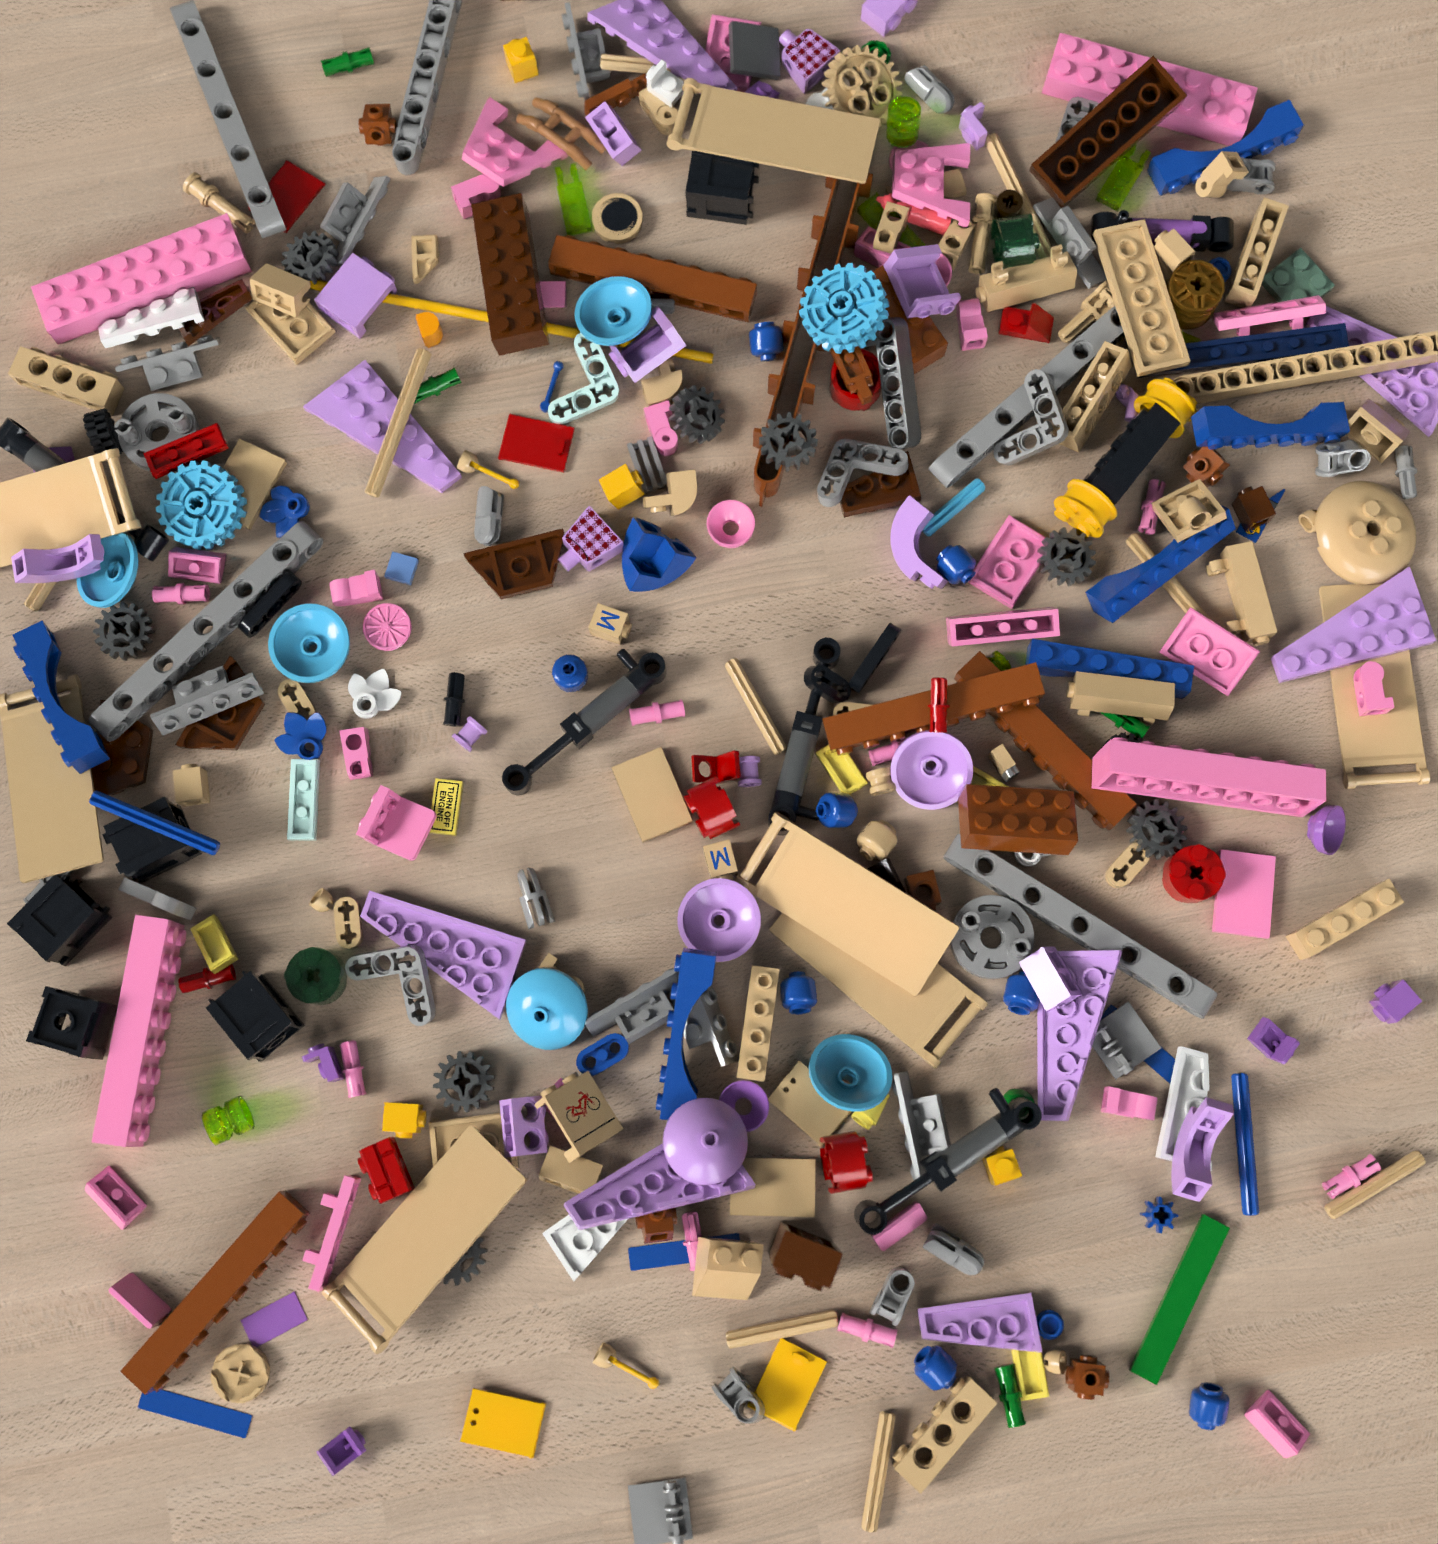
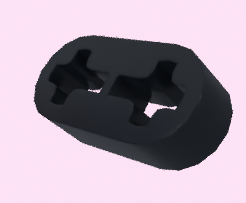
[804,665,851,703]

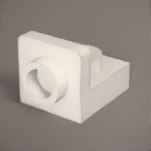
[646,59,684,108]

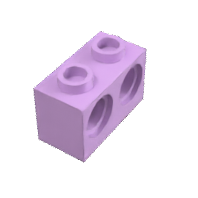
[585,101,642,166]
[499,1095,549,1158]

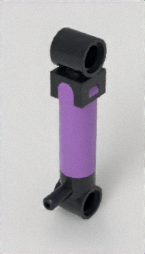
[1091,210,1234,253]

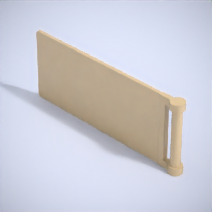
[667,78,880,184]
[0,448,142,568]
[1319,582,1430,789]
[0,674,104,883]
[734,812,959,996]
[769,913,988,1069]
[322,1125,527,1354]

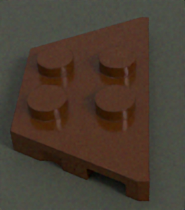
[464,528,565,600]
[175,656,265,751]
[91,699,153,795]

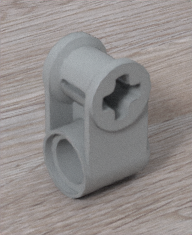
[1227,157,1276,195]
[1315,440,1371,477]
[870,1267,915,1326]
[712,1367,765,1424]

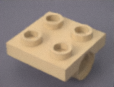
[1151,479,1227,543]

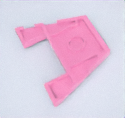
[462,97,568,187]
[892,143,970,227]

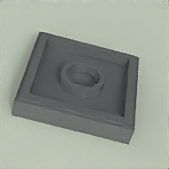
[729,21,780,80]

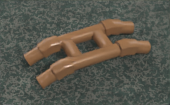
[516,97,606,171]

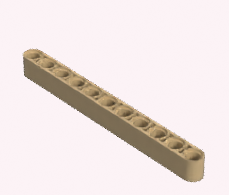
[1173,331,1438,404]

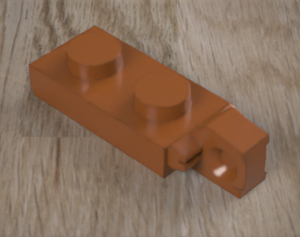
[584,74,647,116]
[830,346,873,405]

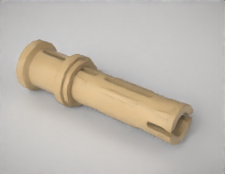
[183,172,255,234]
[968,193,998,274]

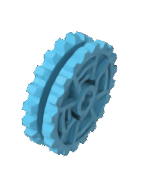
[799,263,889,354]
[156,461,247,550]

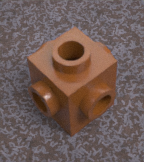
[359,104,397,146]
[1183,447,1230,488]
[635,1208,677,1244]
[1065,1355,1109,1400]

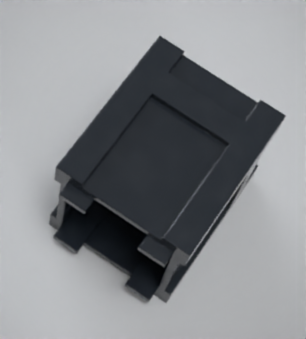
[685,151,759,225]
[102,797,202,883]
[7,874,112,966]
[206,971,305,1062]
[26,986,118,1060]

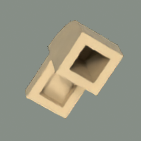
[641,357,683,407]
[642,470,697,516]

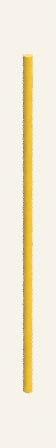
[310,280,714,364]

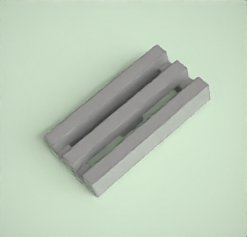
[627,436,667,494]

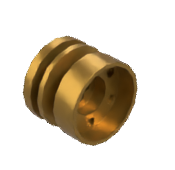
[1166,260,1225,330]

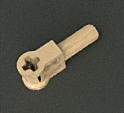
[1058,280,1115,343]

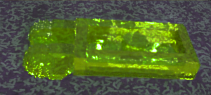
[1096,144,1151,212]
[554,163,592,236]

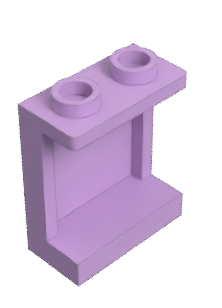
[884,244,961,318]
[314,253,398,339]
[609,306,687,383]

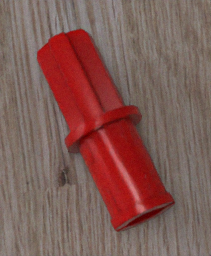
[928,677,950,733]
[178,964,236,993]

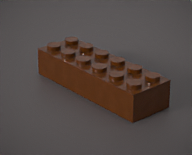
[1029,56,1187,208]
[471,193,550,356]
[769,1221,843,1291]

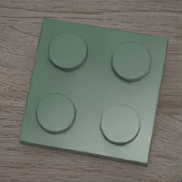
[1261,248,1335,302]

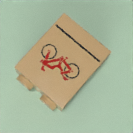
[534,1071,623,1163]

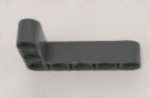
[859,317,921,449]

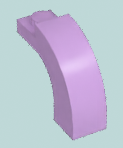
[890,495,948,589]
[11,534,104,583]
[1171,1097,1234,1202]

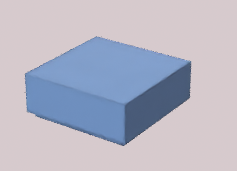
[384,551,419,585]

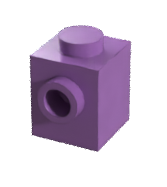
[1369,979,1422,1024]

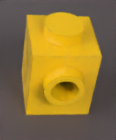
[503,37,538,83]
[599,463,645,510]
[382,1102,427,1138]
[982,1145,1022,1186]

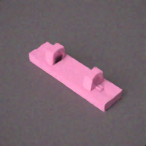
[1213,295,1326,336]
[302,1175,361,1292]

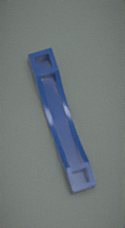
[1147,100,1304,196]
[1191,402,1350,450]
[1085,504,1236,623]
[13,620,110,774]
[1025,639,1194,699]
[656,948,717,1120]

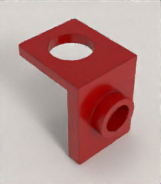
[691,750,740,784]

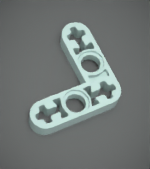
[548,333,619,425]

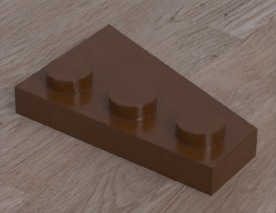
[179,279,253,346]
[840,451,921,517]

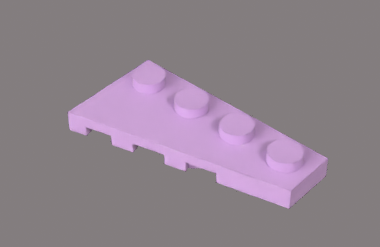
[917,1293,1042,1353]

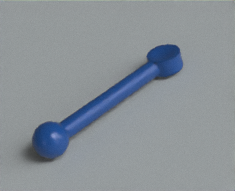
[540,361,563,412]

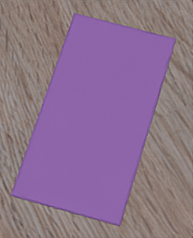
[240,1292,308,1347]

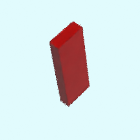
[143,423,229,480]

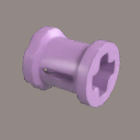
[451,716,488,752]
[738,756,762,787]

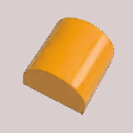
[415,312,443,348]

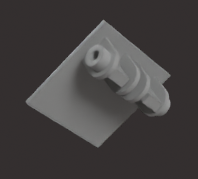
[1092,1002,1161,1080]
[628,1477,693,1544]

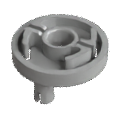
[115,393,200,471]
[950,895,1034,979]

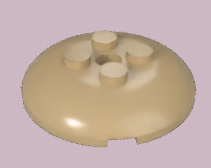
[1314,481,1416,585]

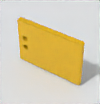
[747,1338,827,1431]
[460,1388,546,1458]

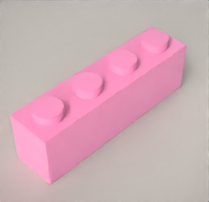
[946,607,1060,646]

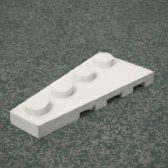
[98,287,204,348]
[1155,1047,1212,1171]
[542,1215,628,1281]

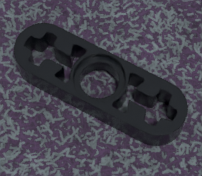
[238,572,302,638]
[849,623,902,693]

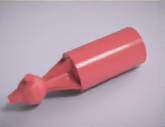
[876,193,952,236]

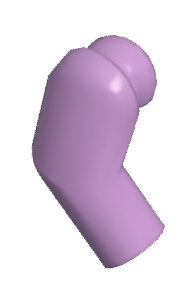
[1115,384,1139,422]

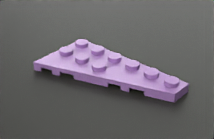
[587,0,738,91]
[1304,306,1438,437]
[303,360,462,493]
[1271,566,1436,683]
[360,890,527,1020]
[1037,950,1122,1121]
[564,1134,756,1230]

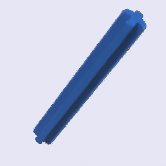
[89,791,220,855]
[1231,1073,1259,1216]

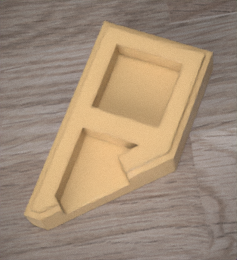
[411,235,439,284]

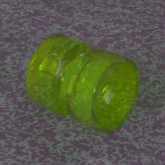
[886,96,921,148]
[202,1096,255,1145]

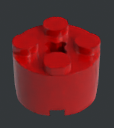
[830,349,882,411]
[683,776,740,840]
[1162,844,1226,903]
[820,1131,873,1194]

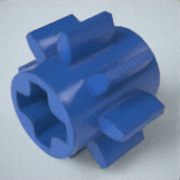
[1140,1196,1178,1233]

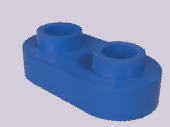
[576,1033,629,1076]

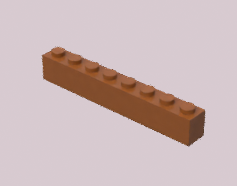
[548,235,757,323]
[954,651,1137,831]
[822,662,1045,756]
[120,1190,310,1395]

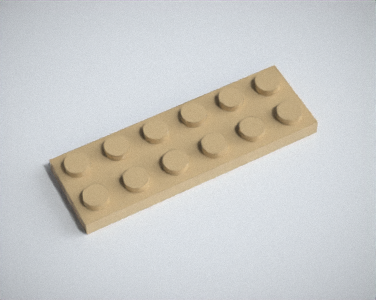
[1093,219,1191,377]

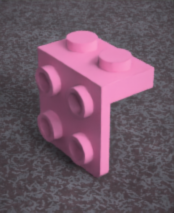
[356,785,437,861]

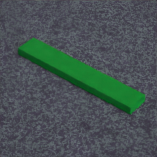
[1129,1214,1230,1385]

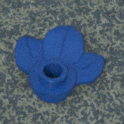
[259,486,310,538]
[275,712,327,760]

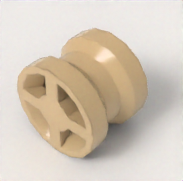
[866,767,897,796]

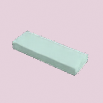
[287,759,320,841]

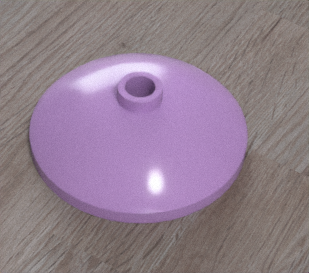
[890,730,973,810]
[677,878,761,962]
[663,1098,748,1185]

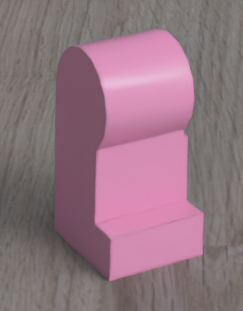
[451,174,501,219]
[956,298,988,351]
[644,400,678,456]
[329,570,383,606]
[1353,661,1395,716]
[339,727,373,780]
[1101,1086,1157,1121]

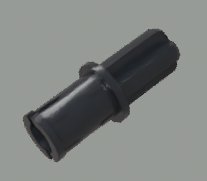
[443,672,465,727]

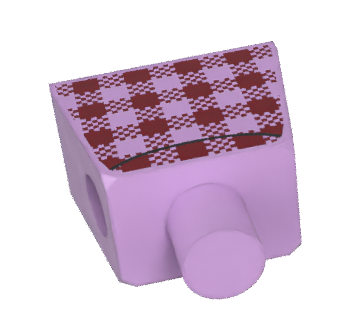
[779,29,840,94]
[558,506,624,571]

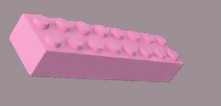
[1042,33,1258,146]
[31,213,252,345]
[1092,737,1326,817]
[92,915,186,1147]

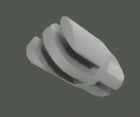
[905,65,955,114]
[474,486,504,546]
[517,867,555,929]
[923,1223,984,1275]

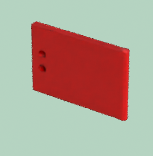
[248,160,326,233]
[498,414,575,473]

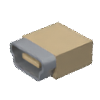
[988,744,1020,782]

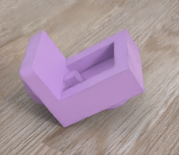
[958,102,988,151]

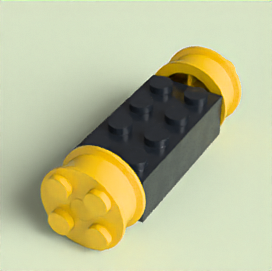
[1054,377,1197,539]

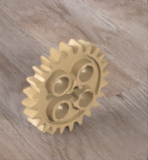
[822,45,902,128]

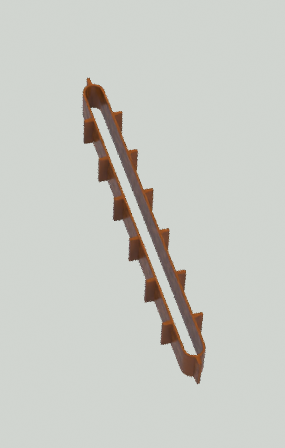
[753,173,873,507]

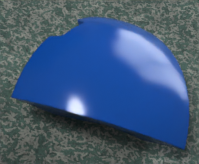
[622,517,697,592]

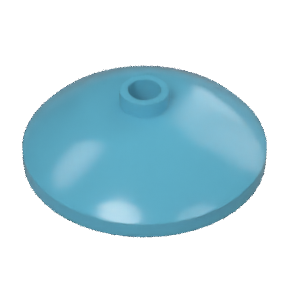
[575,276,652,346]
[76,532,139,608]
[268,604,350,683]
[506,968,588,1050]
[809,1034,892,1112]

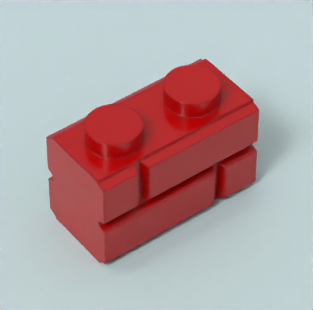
[358,1137,415,1204]

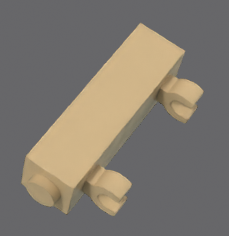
[976,245,1077,312]
[1205,541,1277,646]
[1066,671,1175,725]

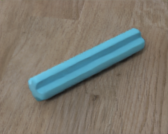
[922,478,986,537]

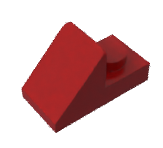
[998,303,1054,343]

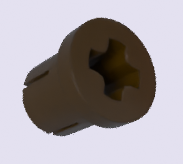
[996,190,1023,223]

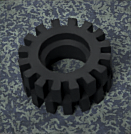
[83,408,123,454]

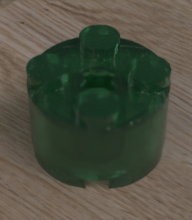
[991,213,1040,269]
[284,947,347,1005]

